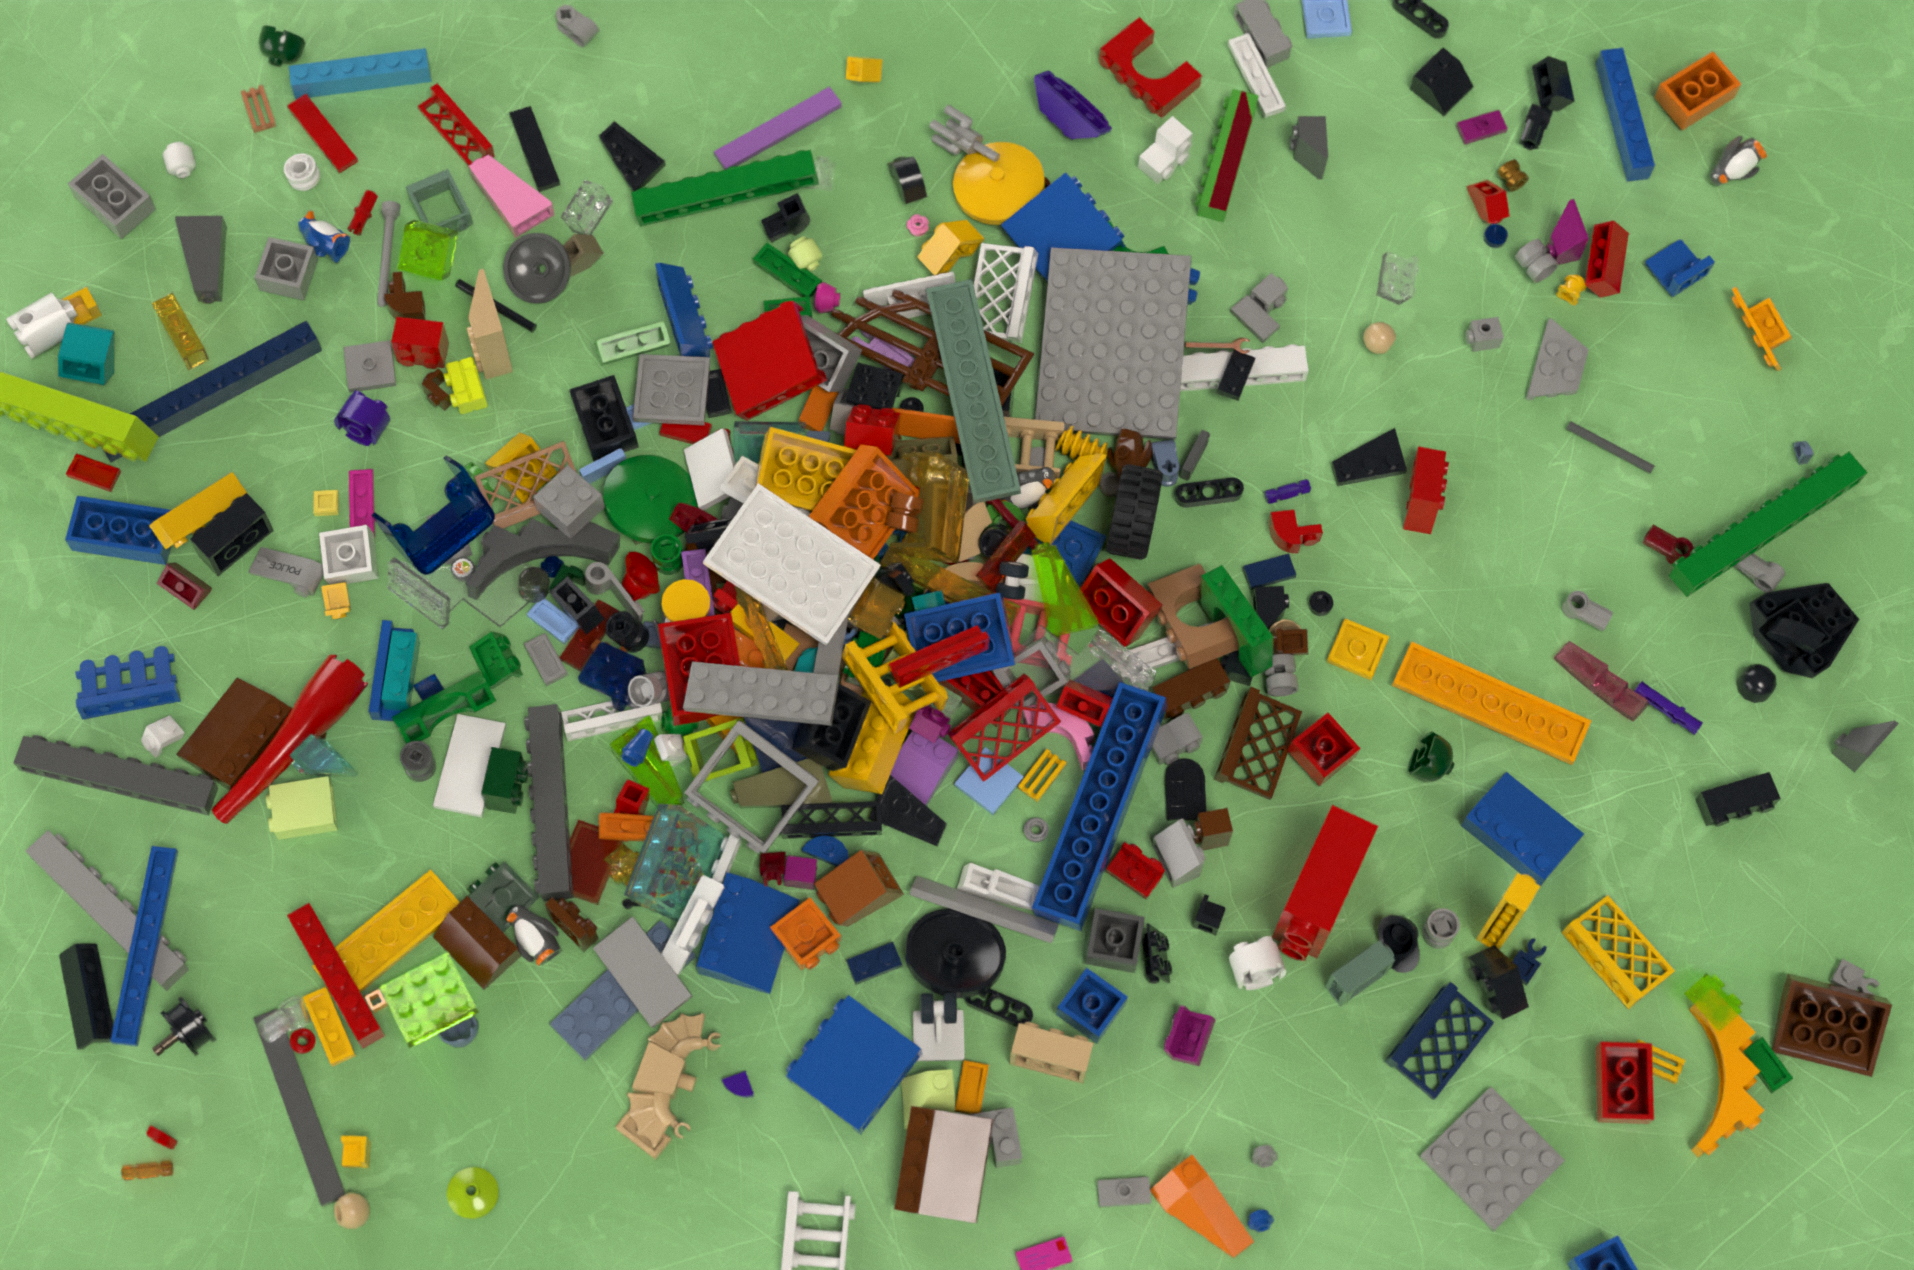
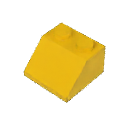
[485,432,557,503]

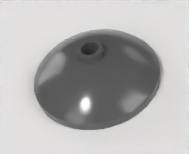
[503,233,571,303]

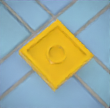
[1327,618,1390,680]

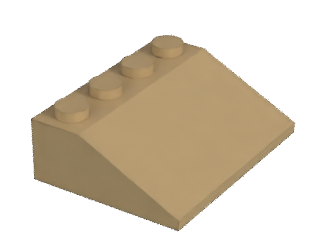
[466,269,513,380]

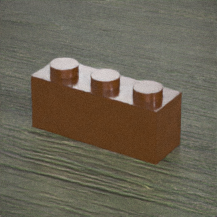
[1151,658,1231,720]

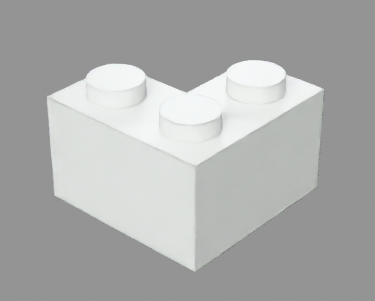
[1138,116,1193,184]

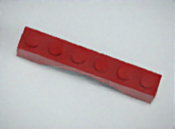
[287,903,385,1049]

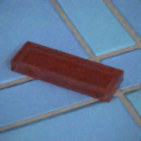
[976,520,1036,591]
[560,599,619,672]

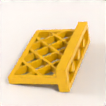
[1562,895,1675,1010]

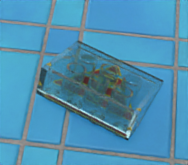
[624,804,725,922]

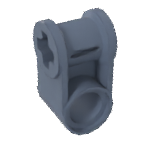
[1151,439,1179,487]

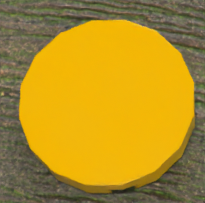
[661,579,711,622]

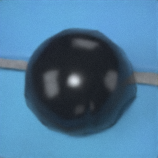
[1737,664,1777,703]

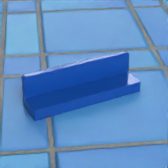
[369,620,414,722]

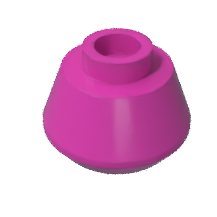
[815,282,841,314]

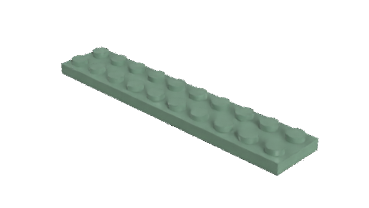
[926,279,1021,504]

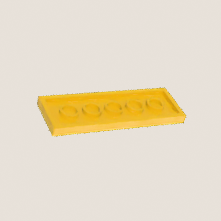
[312,869,460,993]

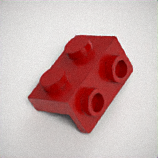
[1106,842,1165,900]

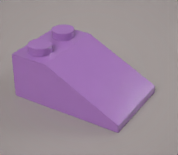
[890,731,959,806]

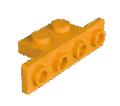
[1731,287,1793,371]

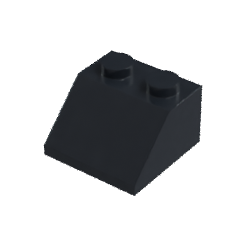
[1410,47,1473,117]

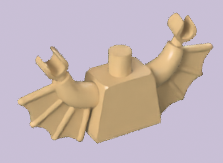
[627,1013,722,1147]

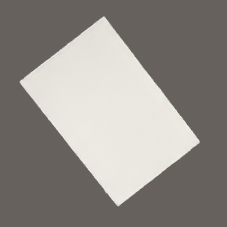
[684,428,736,511]

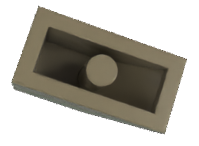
[563,234,603,277]

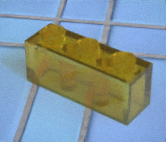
[151,293,209,371]

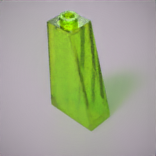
[1031,542,1099,638]
[609,715,684,817]

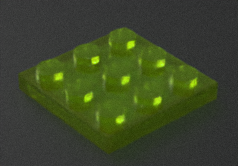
[379,952,479,1048]

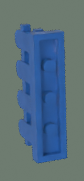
[75,646,181,720]

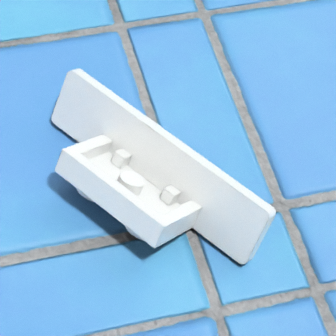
[863,272,955,318]
[662,875,725,975]

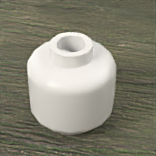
[163,142,196,178]

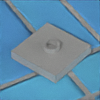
[343,340,396,393]

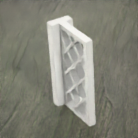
[974,243,1038,344]

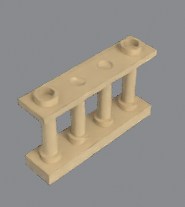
[964,417,1065,479]

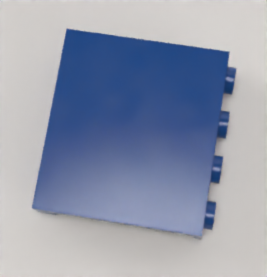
[1001,172,1125,283]
[786,995,923,1135]

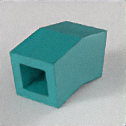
[912,590,945,611]

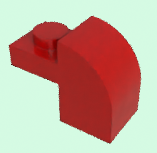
[1268,509,1323,554]
[713,580,747,614]
[613,779,650,842]

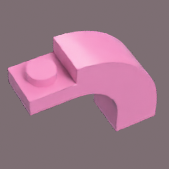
[1021,703,1094,771]

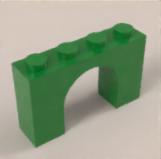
[1201,565,1273,678]

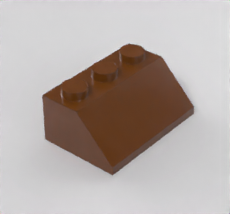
[433,896,521,990]

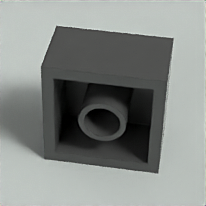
[1085,908,1145,973]

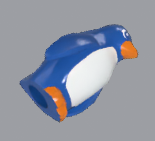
[298,211,350,263]

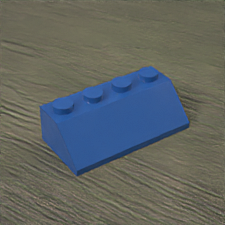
[655,263,713,357]

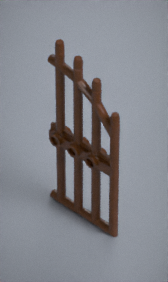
[831,290,1034,407]

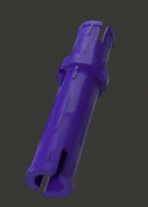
[1633,681,1703,735]

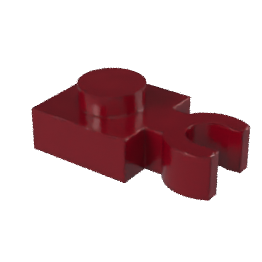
[760,852,787,886]

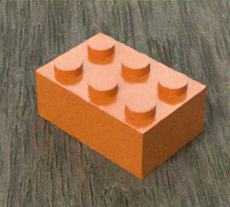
[1654,51,1741,131]

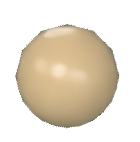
[1363,322,1396,354]
[334,1193,370,1229]

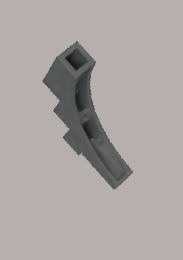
[466,518,620,600]

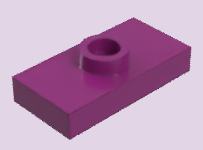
[1456,110,1508,145]

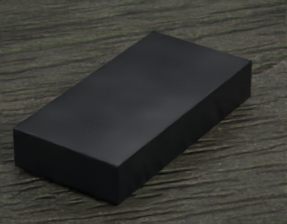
[706,369,732,418]

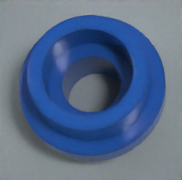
[1248,1210,1274,1232]

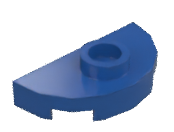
[802,836,849,867]

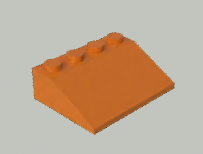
[808,445,921,560]

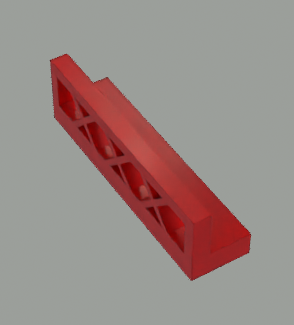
[418,83,495,167]
[888,625,989,688]

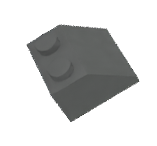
[1289,116,1328,179]

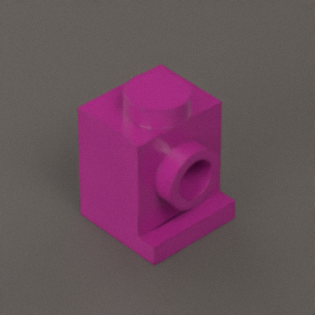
[909,704,952,743]

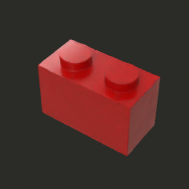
[1056,679,1113,727]

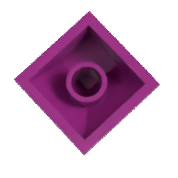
[1545,199,1589,265]

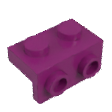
[1164,1005,1216,1066]

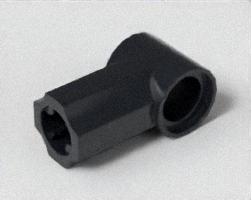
[1520,103,1554,150]

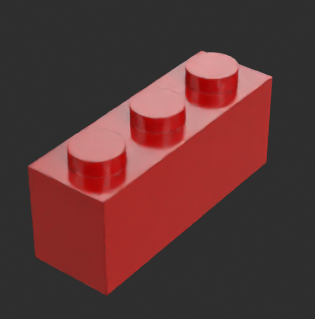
[1585,220,1629,298]

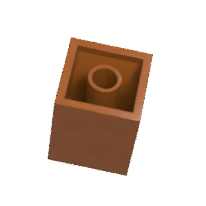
[814,850,904,926]

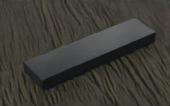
[509,106,560,192]

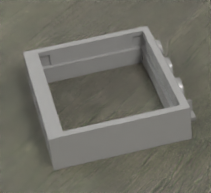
[684,721,820,854]

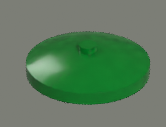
[602,455,698,543]

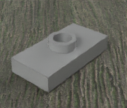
[1097,1177,1151,1208]

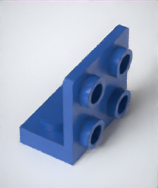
[1645,239,1715,298]

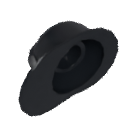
[1378,915,1420,973]

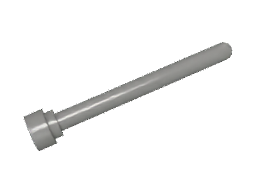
[377,201,401,307]

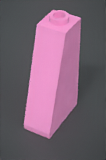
[469,155,554,238]

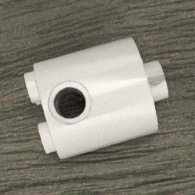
[6,292,78,359]

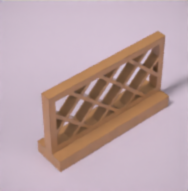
[474,441,577,529]

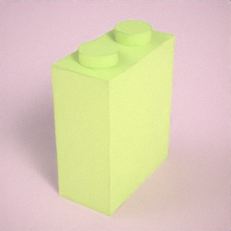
[266,776,338,840]

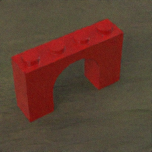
[1099,17,1202,118]

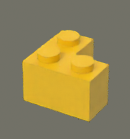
[917,220,985,275]

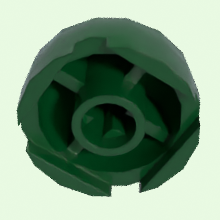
[259,26,306,67]
[1408,731,1454,782]

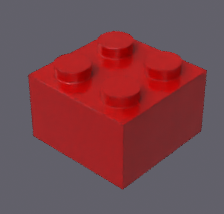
[391,317,449,369]
[844,405,901,456]
[1287,712,1361,787]

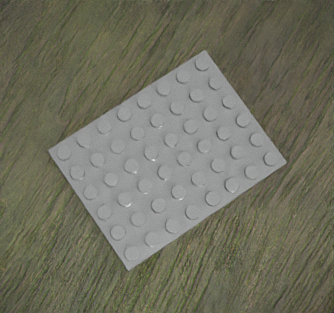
[1035,248,1191,439]

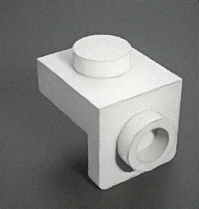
[141,715,185,758]
[654,734,688,767]

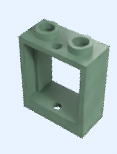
[406,169,473,242]
[1325,940,1395,1007]

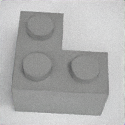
[970,1107,1022,1168]

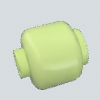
[788,236,823,272]

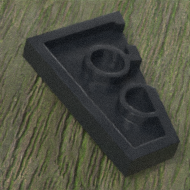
[599,121,665,192]
[1331,428,1407,486]
[869,775,947,847]

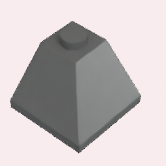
[1832,720,1899,773]

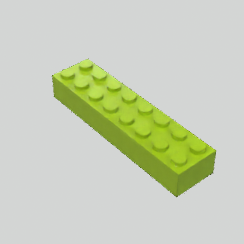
[0,372,159,462]

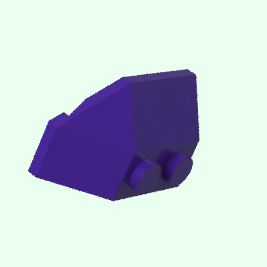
[1034,70,1112,139]

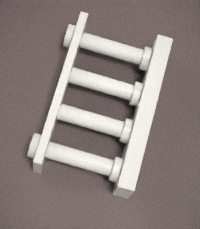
[781,1191,855,1270]

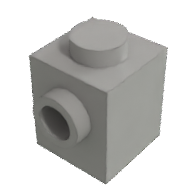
[1250,273,1288,314]
[1465,317,1504,352]

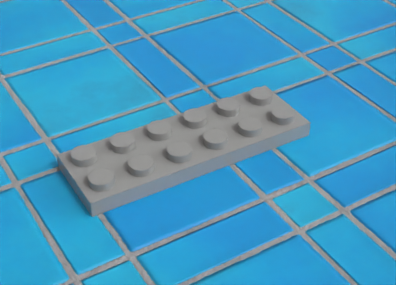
[683,662,839,725]

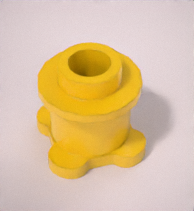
[1556,274,1586,306]

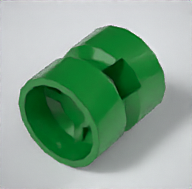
[651,534,683,575]

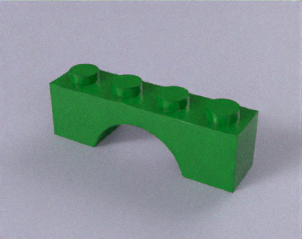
[391,671,496,744]

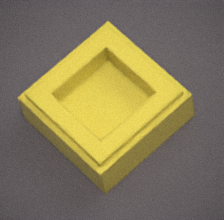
[313,490,339,516]

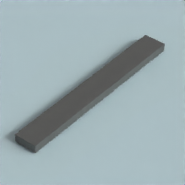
[253,1009,346,1207]

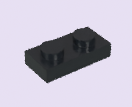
[1217,350,1256,401]

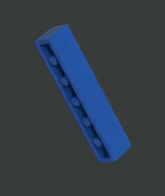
[1596,47,1655,182]

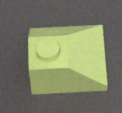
[901,1069,955,1130]

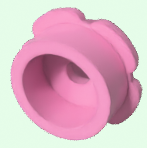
[907,214,929,237]

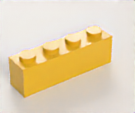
[149,472,248,549]

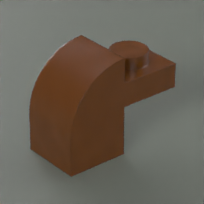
[384,272,426,320]

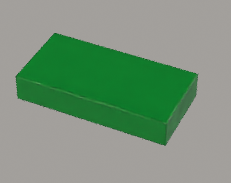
[1742,1037,1793,1094]

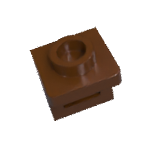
[422,368,451,411]
[1272,627,1309,656]

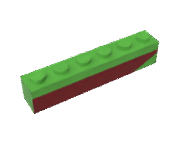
[1195,89,1259,222]

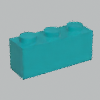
[381,630,420,711]

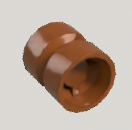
[886,492,925,533]

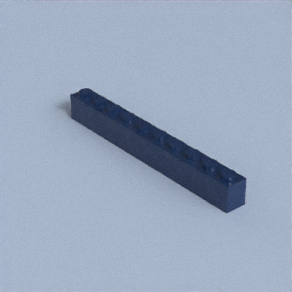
[103,320,322,463]

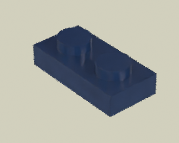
[846,942,902,985]

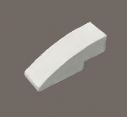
[957,863,1040,910]

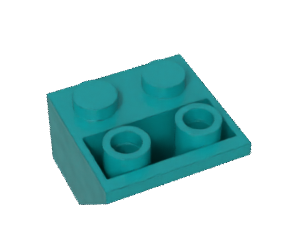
[58,323,114,385]

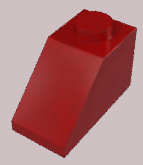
[1467,179,1510,224]

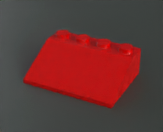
[658,613,740,726]

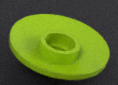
[447,1167,499,1219]

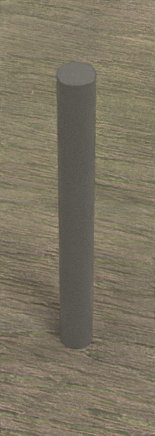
[1567,421,1655,474]

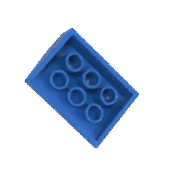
[904,593,1016,686]
[1461,772,1584,887]
[696,873,800,994]

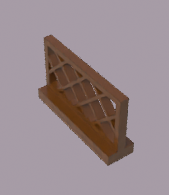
[1214,687,1302,800]

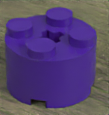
[334,390,390,446]

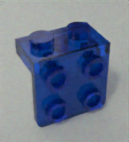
[578,642,647,712]

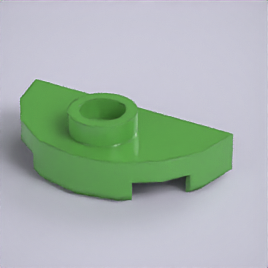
[464,462,498,502]

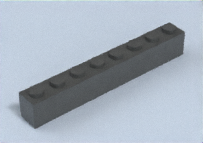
[525,704,574,902]
[14,735,218,816]

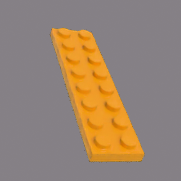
[1392,642,1592,765]

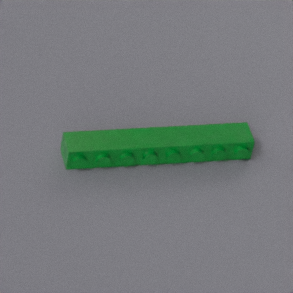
[631,149,819,227]

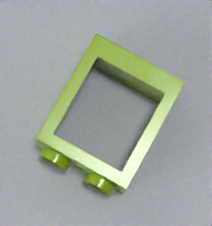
[683,717,759,782]

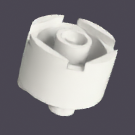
[1229,936,1286,990]

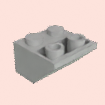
[1152,819,1205,888]

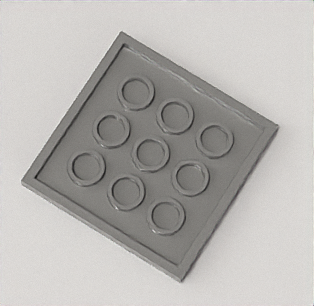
[1419,1087,1565,1232]

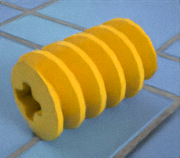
[1055,425,1108,459]

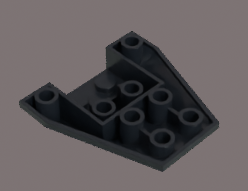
[1749,583,1859,679]

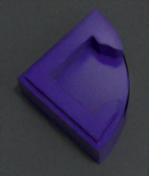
[722,1071,754,1098]

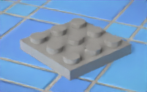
[633,354,711,425]

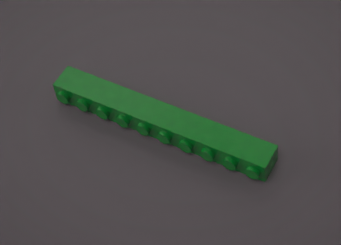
[1668,452,1868,597]

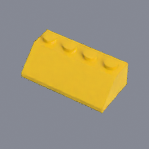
[1026,454,1107,546]

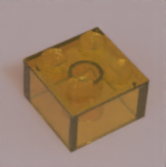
[849,577,905,639]

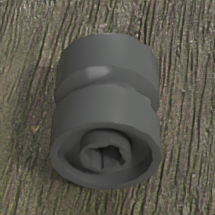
[400,741,436,782]

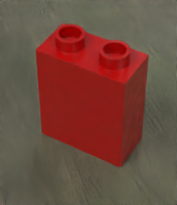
[1272,805,1378,961]

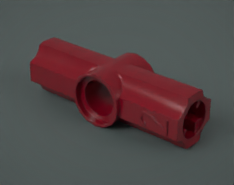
[1642,524,1695,564]

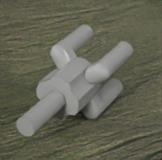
[929,105,1000,162]

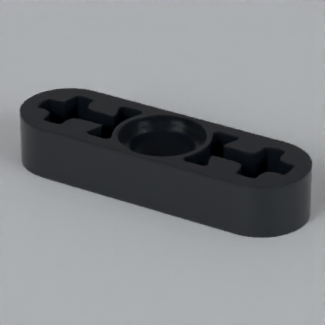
[1392,0,1449,39]
[1175,477,1244,508]
[964,989,1033,1028]

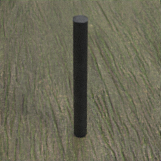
[455,279,537,333]

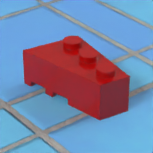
[1403,446,1449,535]
[939,671,1012,727]

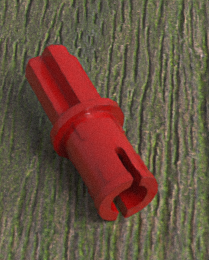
[347,190,378,236]

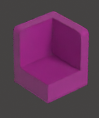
[784,856,818,890]

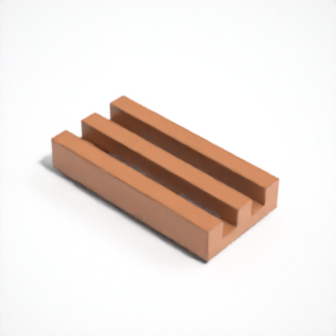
[241,85,276,133]

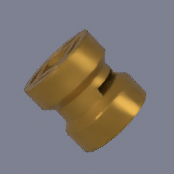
[1497,159,1529,192]

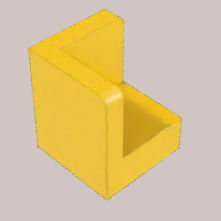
[846,56,883,82]
[62,287,102,325]
[341,1136,371,1168]

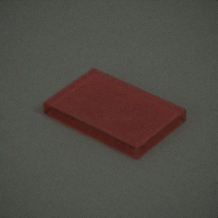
[570,820,624,905]

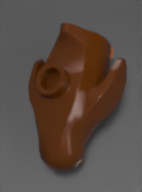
[1108,429,1152,478]

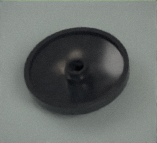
[905,908,1006,998]

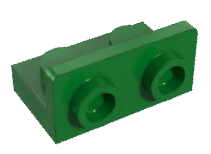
[469,631,523,689]

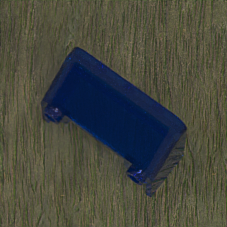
[371,455,495,575]

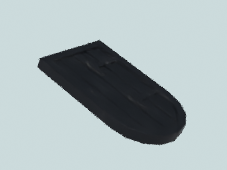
[1165,758,1206,821]

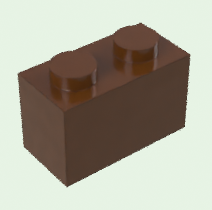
[1193,808,1233,851]

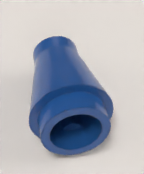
[621,729,653,767]

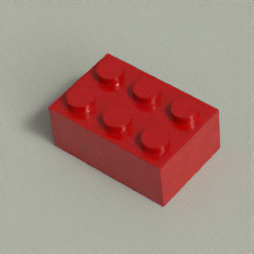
[1072,558,1163,647]
[1596,1042,1654,1124]

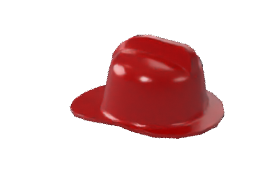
[622,551,660,601]

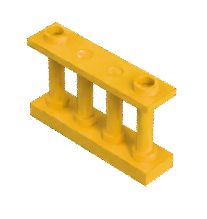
[842,621,948,733]

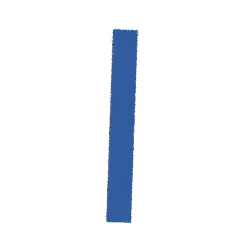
[110,846,178,1047]

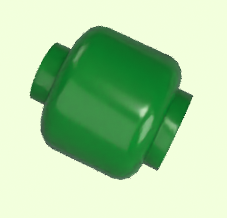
[661,706,699,738]

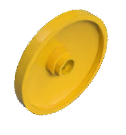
[953,142,1045,225]

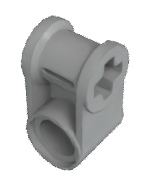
[556,5,599,47]

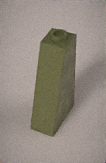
[730,758,833,808]

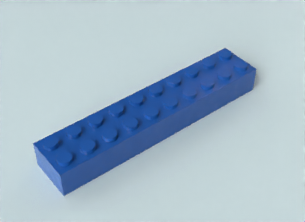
[1032,682,1167,931]

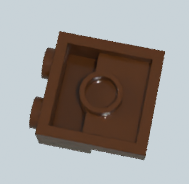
[545,898,599,952]

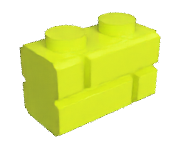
[444,357,487,414]

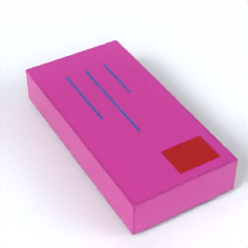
[1015,1236,1073,1270]

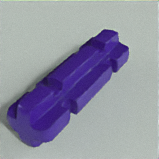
[1265,479,1311,504]

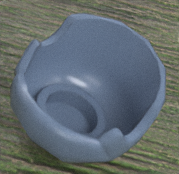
[437,1009,479,1048]

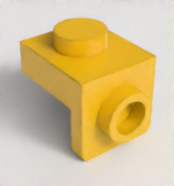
[321,582,351,619]

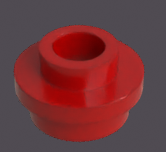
[289,1028,316,1054]

